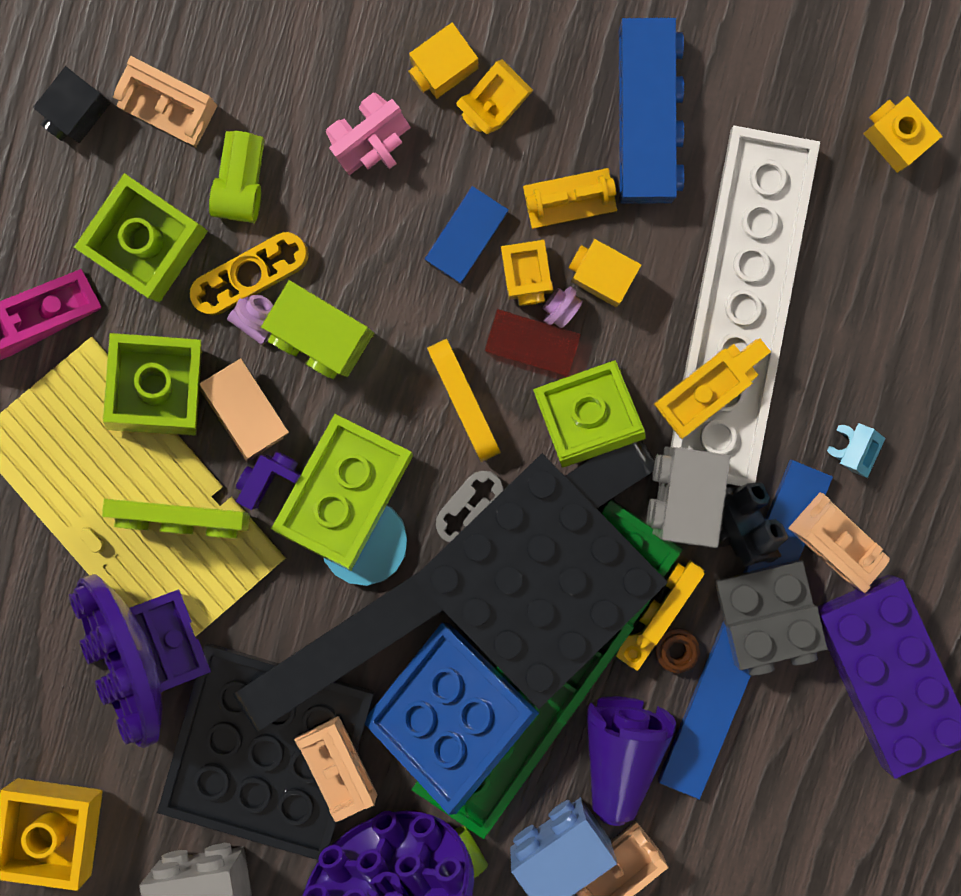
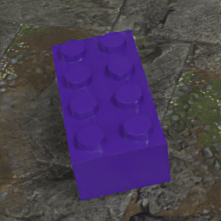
[817,574,961,779]

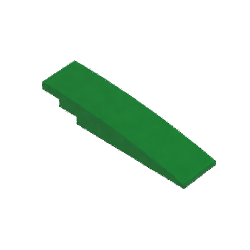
[412,499,683,839]

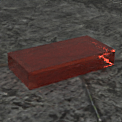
[485,309,581,377]

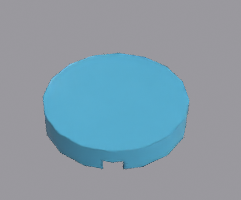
[323,505,408,586]

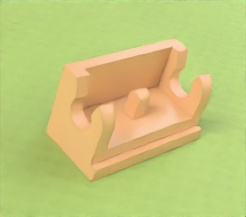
[113,56,218,148]
[199,358,289,462]
[788,492,890,593]
[294,716,378,822]
[576,821,668,896]

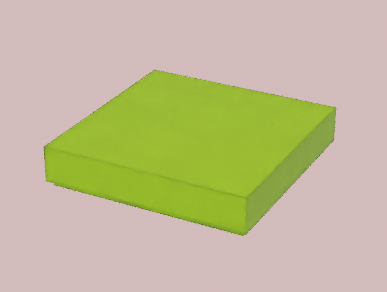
[533,360,646,468]

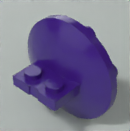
[69,574,211,748]
[302,811,474,896]

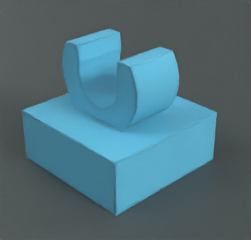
[827,423,886,478]

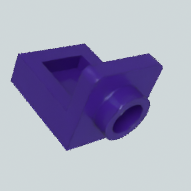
[235,451,302,510]

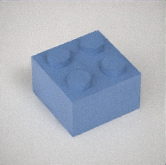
[510,798,617,896]

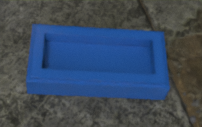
[424,186,509,284]

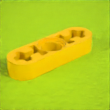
[190,232,308,315]
[427,338,501,462]

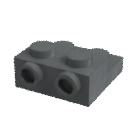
[714,560,827,676]

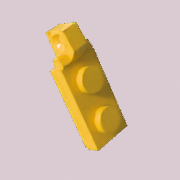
[653,338,771,439]
[616,560,705,671]

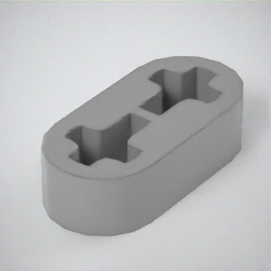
[436,470,503,543]

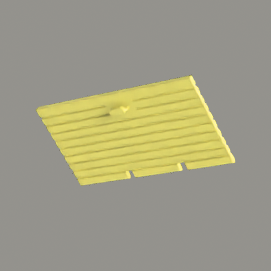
[0,337,286,637]

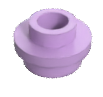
[543,286,582,328]

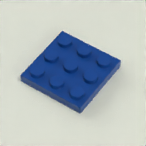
[365,623,539,815]

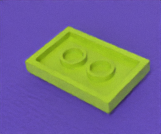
[271,414,413,571]
[102,499,250,538]

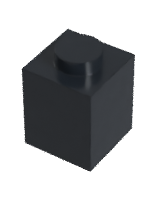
[33,66,111,144]

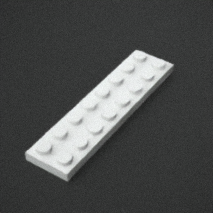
[670,125,820,486]

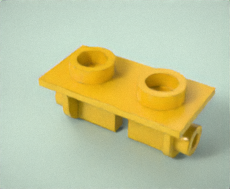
[523,168,617,229]

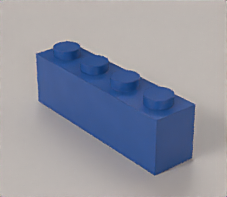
[619,18,684,204]

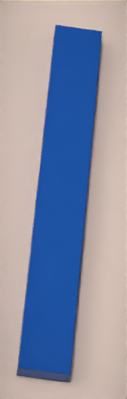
[658,460,833,800]

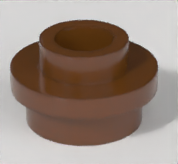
[656,629,700,673]

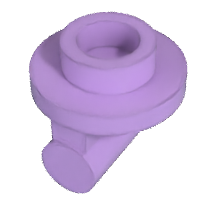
[227,295,273,346]

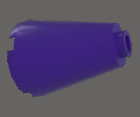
[587,696,676,826]

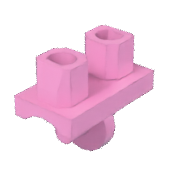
[326,93,411,176]

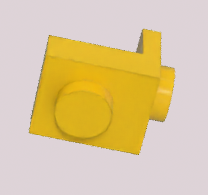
[456,59,533,134]
[501,240,553,306]

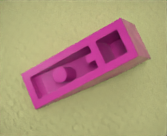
[0,269,101,360]

